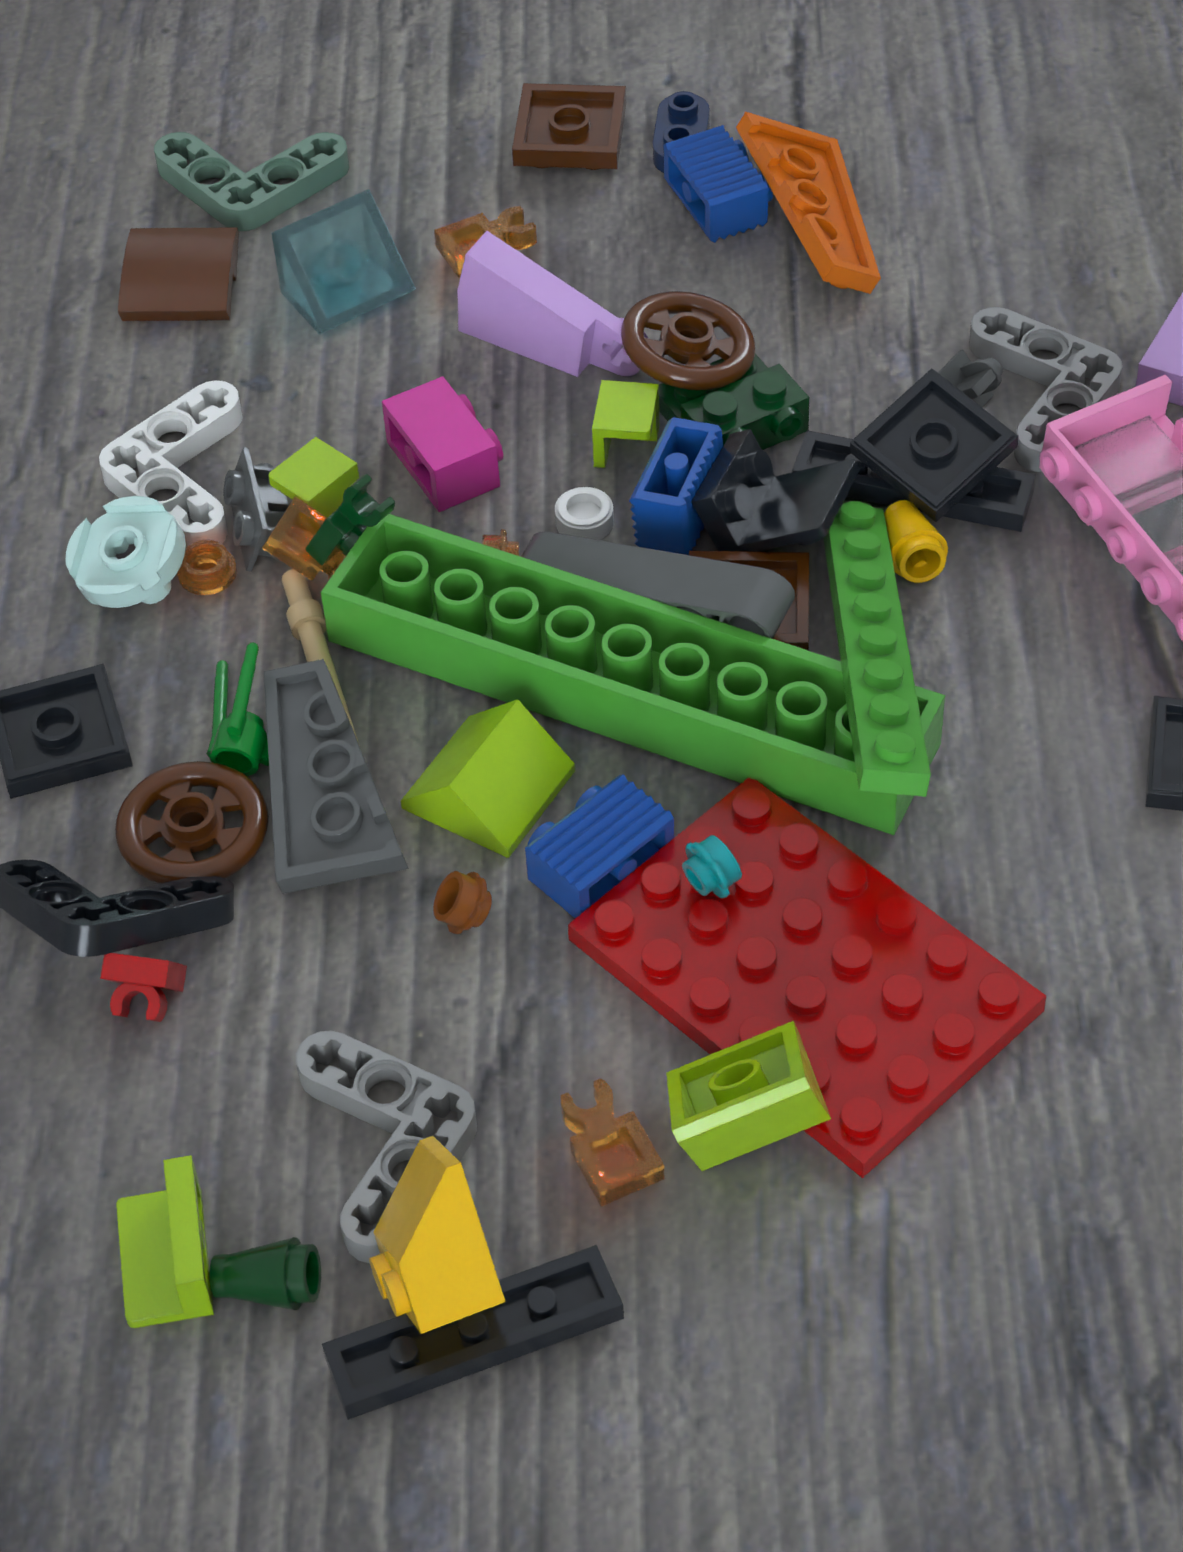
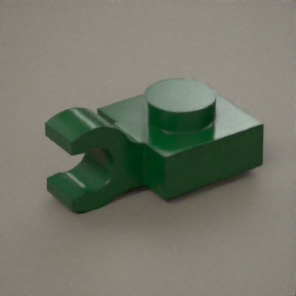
[305,474,395,566]

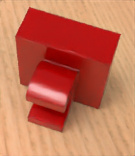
[100,953,187,1022]

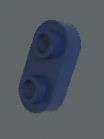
[653,91,710,173]

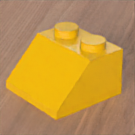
[369,1136,506,1334]

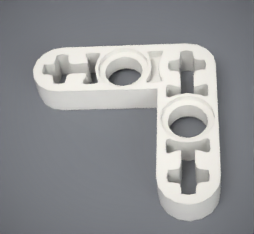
[99,380,243,553]

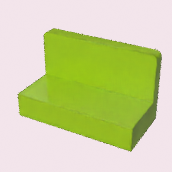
[116,1155,214,1328]

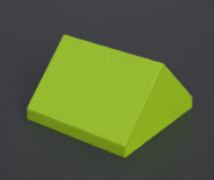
[400,699,575,858]
[666,1021,831,1171]

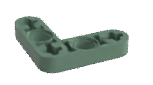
[154,132,349,231]

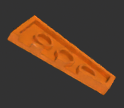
[736,111,881,294]

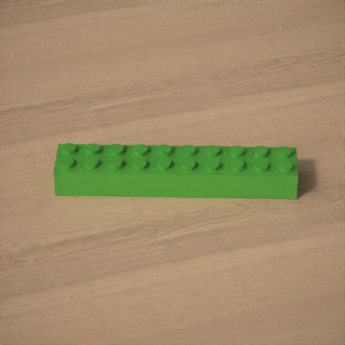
[321,514,945,835]

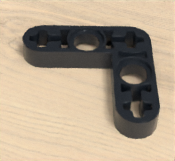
[0,860,234,957]

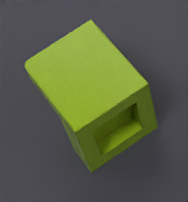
[592,380,660,468]
[268,437,359,539]

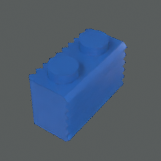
[664,125,773,243]
[629,417,723,555]
[525,774,674,918]

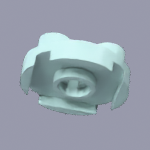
[65,496,186,608]

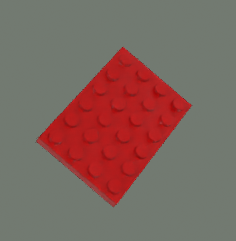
[568,778,1046,1178]

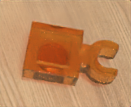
[434,206,537,278]
[262,497,346,581]
[560,1078,664,1207]

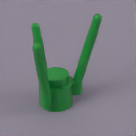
[206,642,269,776]

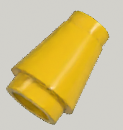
[884,500,948,583]

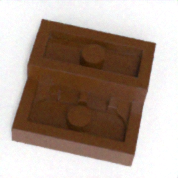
[118,227,239,321]

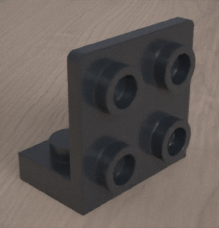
[691,429,860,552]

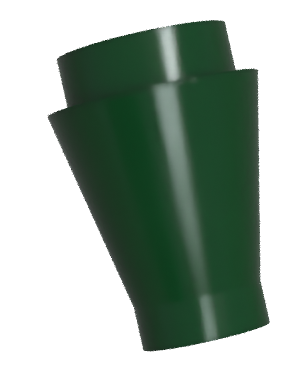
[209,1237,321,1310]

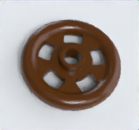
[621,291,755,390]
[115,761,269,884]

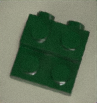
[659,353,810,450]

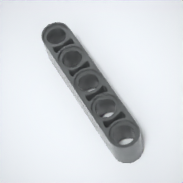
[521,532,795,639]

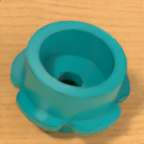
[682,835,742,898]

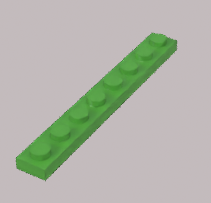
[823,501,931,797]

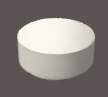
[555,487,614,540]

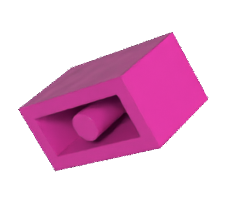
[382,376,503,512]

